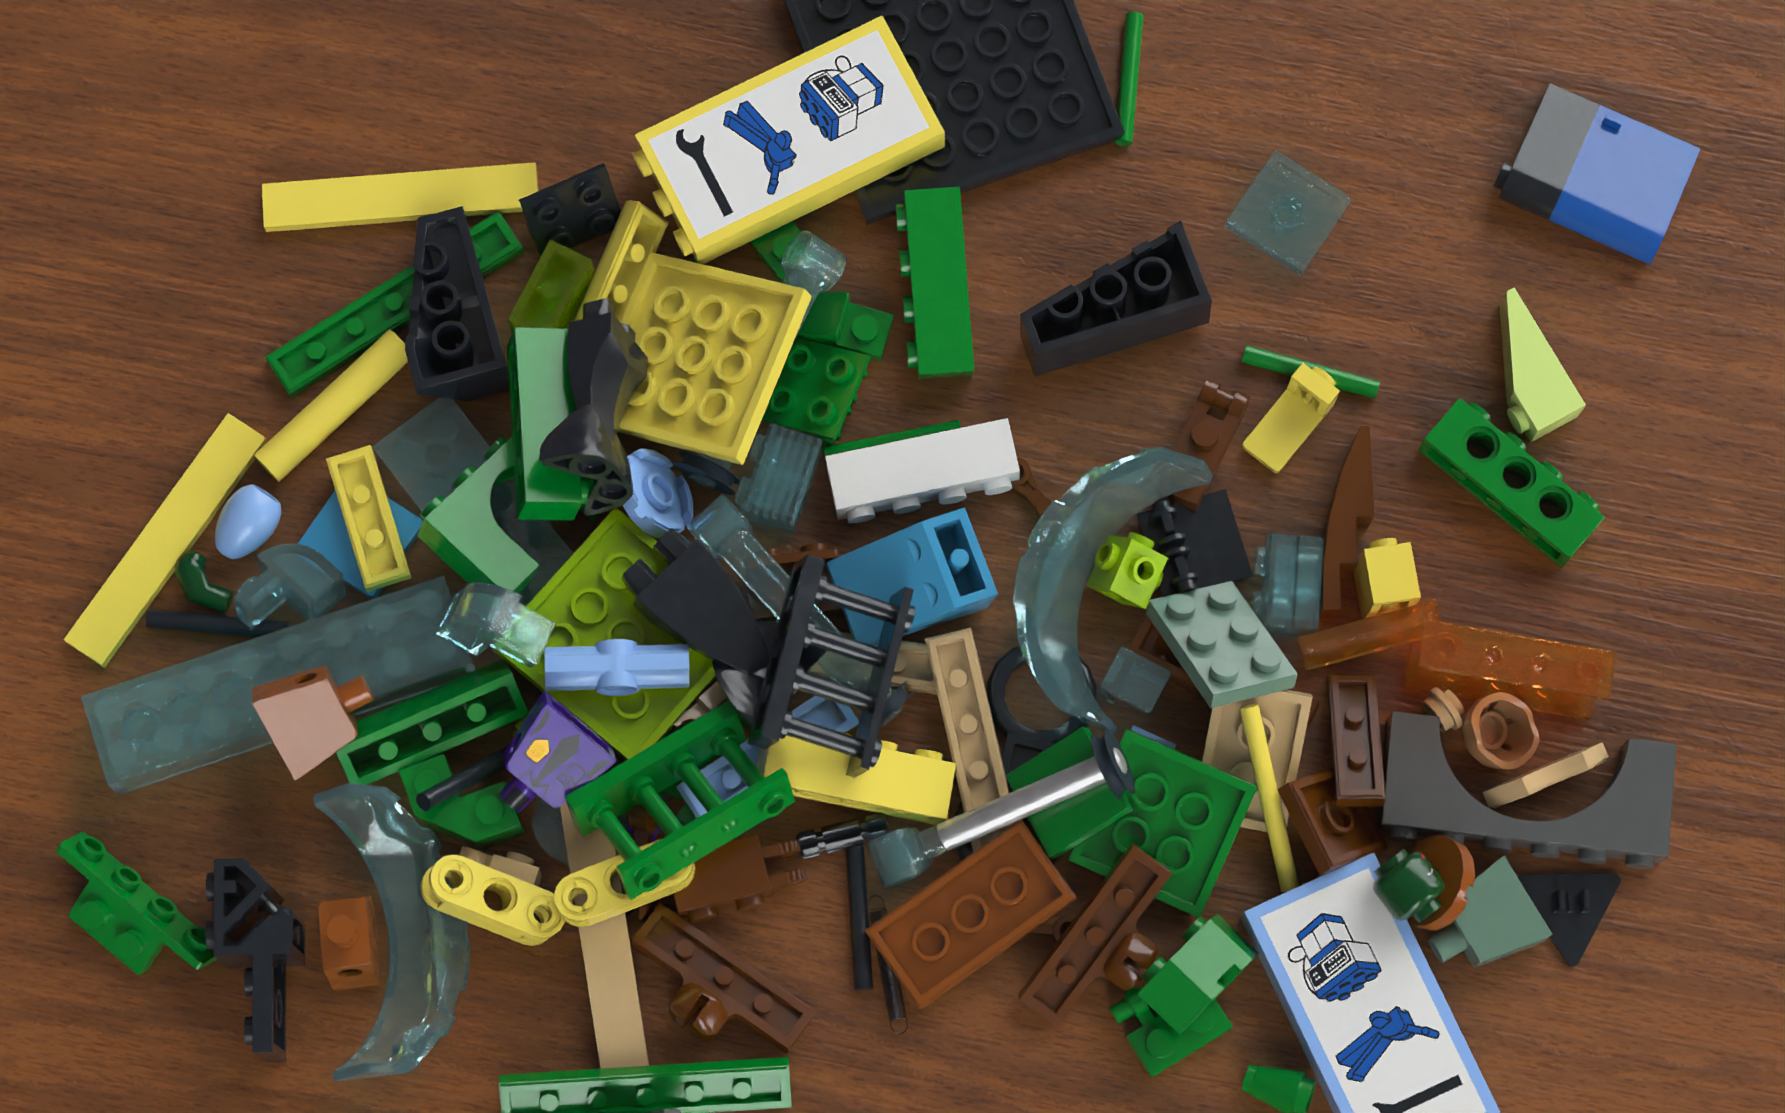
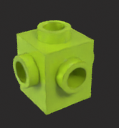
[1086,532,1168,609]

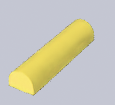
[574,200,669,322]

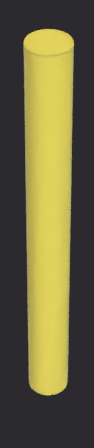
[1240,704,1299,892]

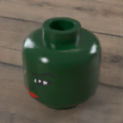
[1373,849,1445,923]

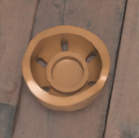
[1462,692,1539,770]

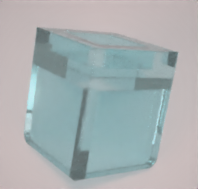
[1097,646,1172,713]

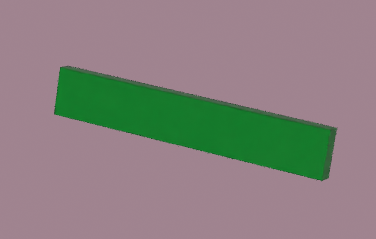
[265,211,524,398]
[499,1057,792,1113]

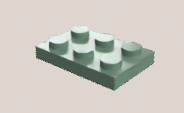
[1146,581,1298,708]

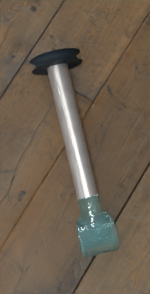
[866,728,1135,889]

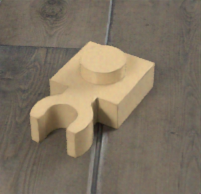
[459,846,542,887]

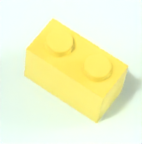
[1353,538,1421,624]

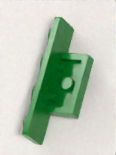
[56,832,217,976]

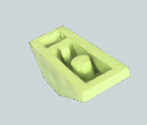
[1499,287,1586,443]

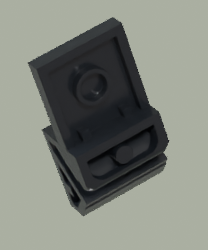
[205,858,306,1062]

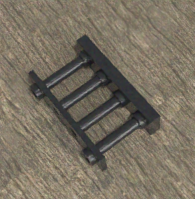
[748,554,915,778]

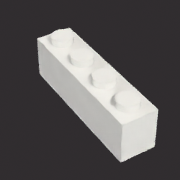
[825,418,1020,523]

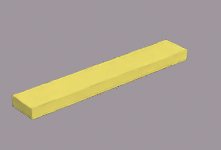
[262,162,539,232]
[64,413,268,668]

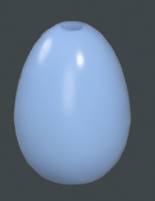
[215,484,281,559]

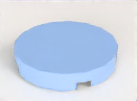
[622,448,693,539]

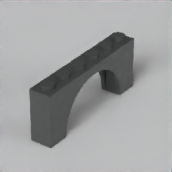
[1377,711,1677,869]

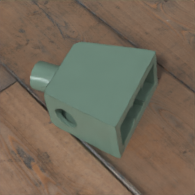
[1428,856,1553,968]

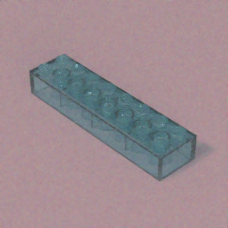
[81,576,477,795]

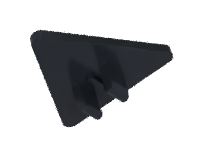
[1518,874,1621,967]

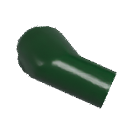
[175,551,234,613]

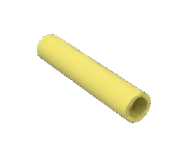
[253,330,408,482]

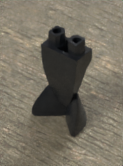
[539,298,648,516]
[621,528,827,728]

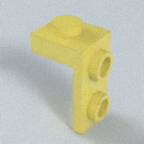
[1242,363,1340,473]

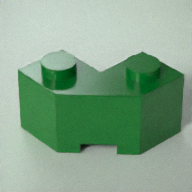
[398,754,526,851]
[1138,913,1259,1035]

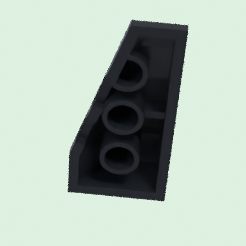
[405,206,509,401]

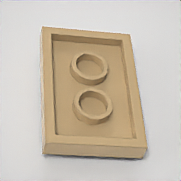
[1202,690,1313,832]

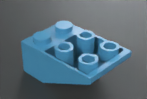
[825,507,998,646]

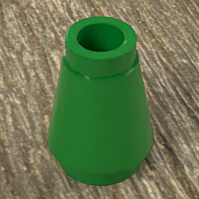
[1241,1064,1316,1113]

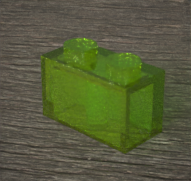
[508,240,595,333]

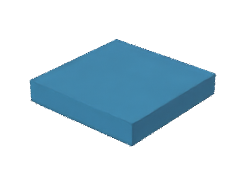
[295,491,423,601]

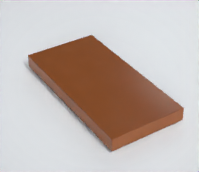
[865,820,1077,1010]

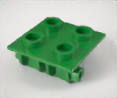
[761,337,871,446]

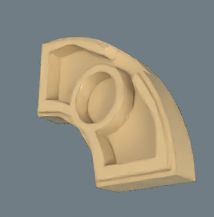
[1483,742,1609,809]

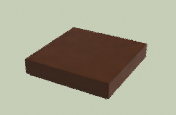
[1277,768,1388,875]

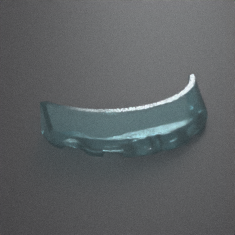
[1014,447,1213,735]
[313,783,470,1082]

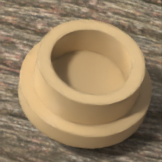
[1422,687,1465,733]

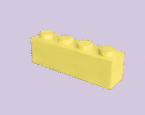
[757,731,956,825]

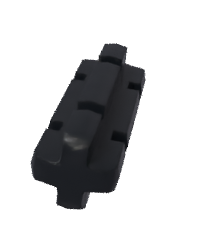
[796,813,889,859]

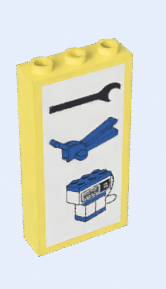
[632,16,945,264]

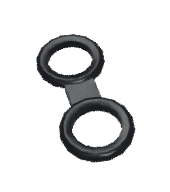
[954,641,1097,865]

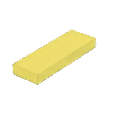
[326,445,412,592]

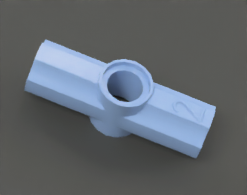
[544,639,689,696]

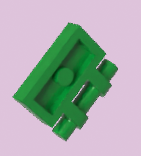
[1108,985,1233,1079]

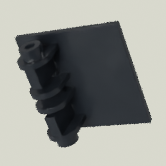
[519,163,621,261]
[1137,489,1253,597]

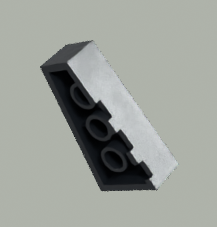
[1020,220,1212,376]

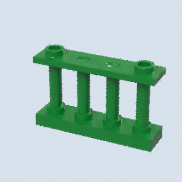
[565,701,795,900]

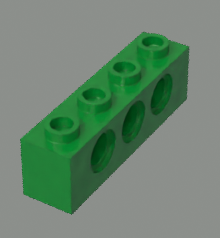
[1418,398,1605,568]

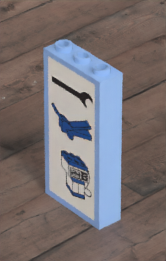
[1240,852,1501,1113]

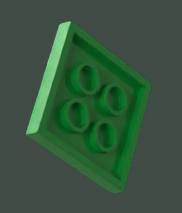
[1068,728,1258,917]

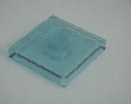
[1224,150,1352,275]

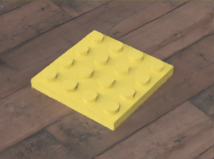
[617,252,812,465]

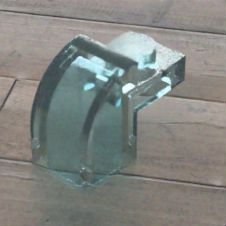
[234,544,346,630]
[436,582,556,669]

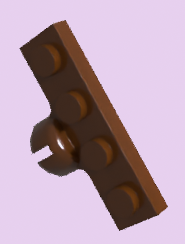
[1018,842,1172,1027]
[631,903,816,1054]

